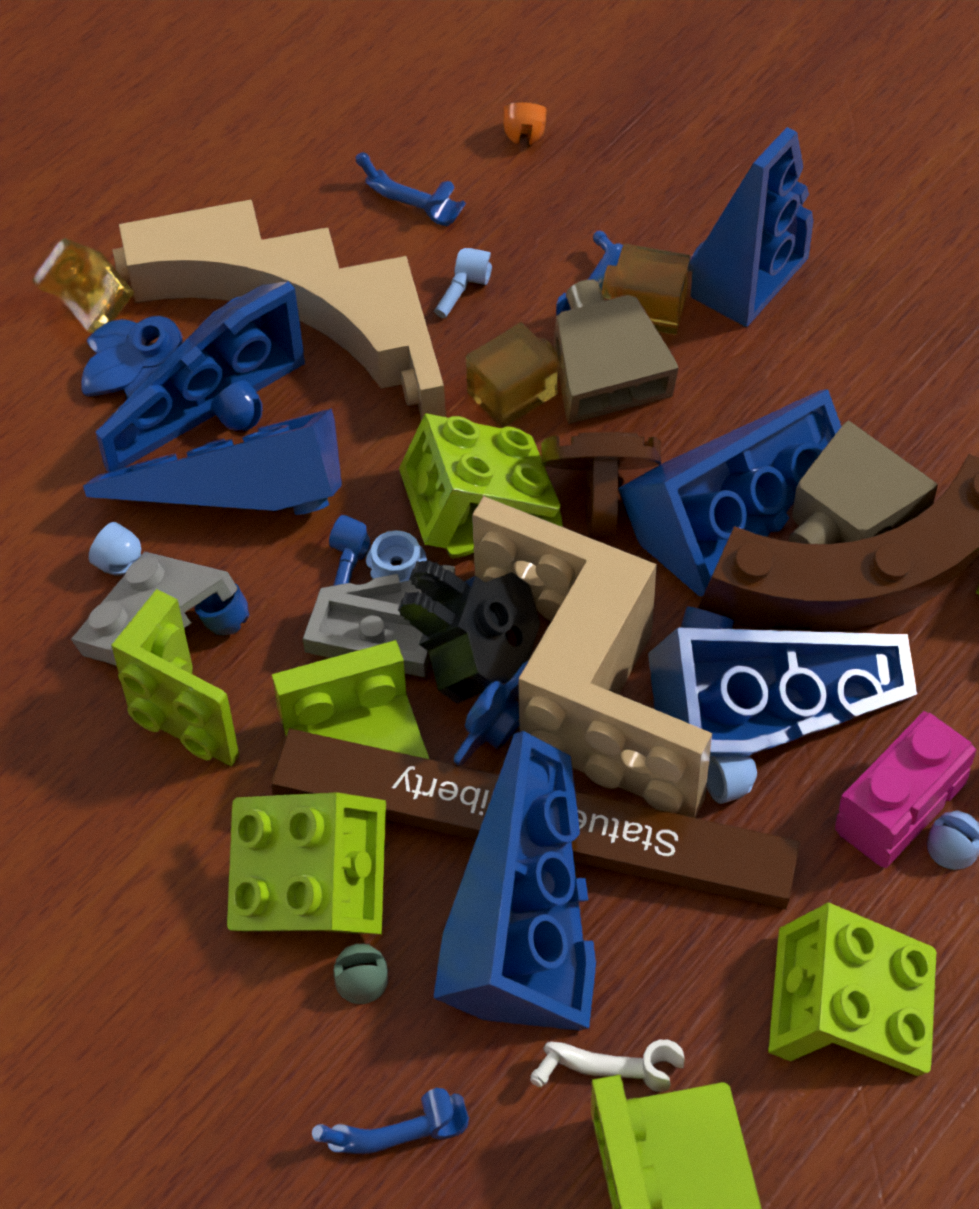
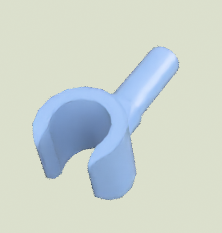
[434,248,492,318]

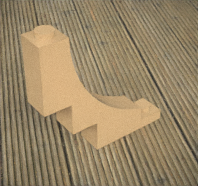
[112,199,446,420]

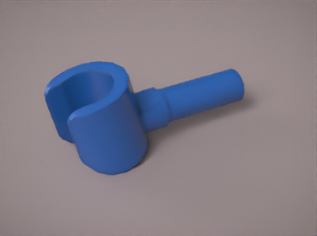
[329,515,371,586]

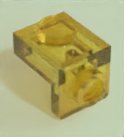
[33,238,135,333]

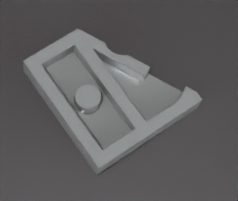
[71,551,238,665]
[303,565,456,677]

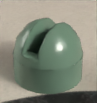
[333,943,389,1004]

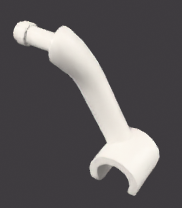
[530,1040,685,1092]

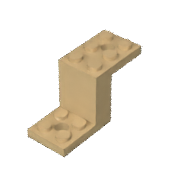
[472,496,712,818]

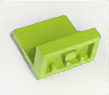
[399,413,560,548]
[111,589,239,766]
[272,640,429,759]
[227,792,386,934]
[768,902,936,1076]
[591,1075,761,1209]

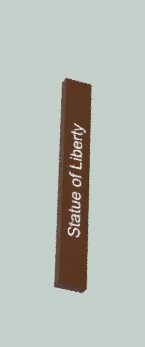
[271,728,800,909]

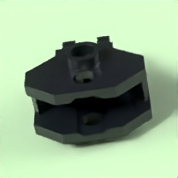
[397,560,540,704]

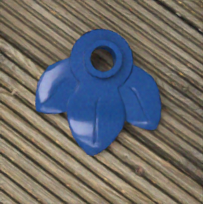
[81,316,183,399]
[454,659,530,766]

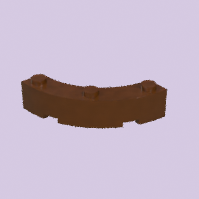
[698,454,979,632]

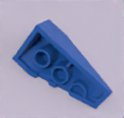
[689,127,814,328]
[96,281,305,472]
[618,389,842,597]
[83,408,342,515]
[648,627,917,757]
[433,731,596,1031]

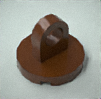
[541,432,661,536]

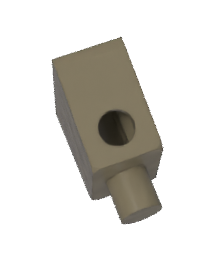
[554,280,679,424]
[789,420,938,544]

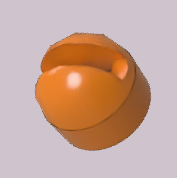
[503,103,547,145]

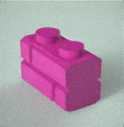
[835,711,977,868]

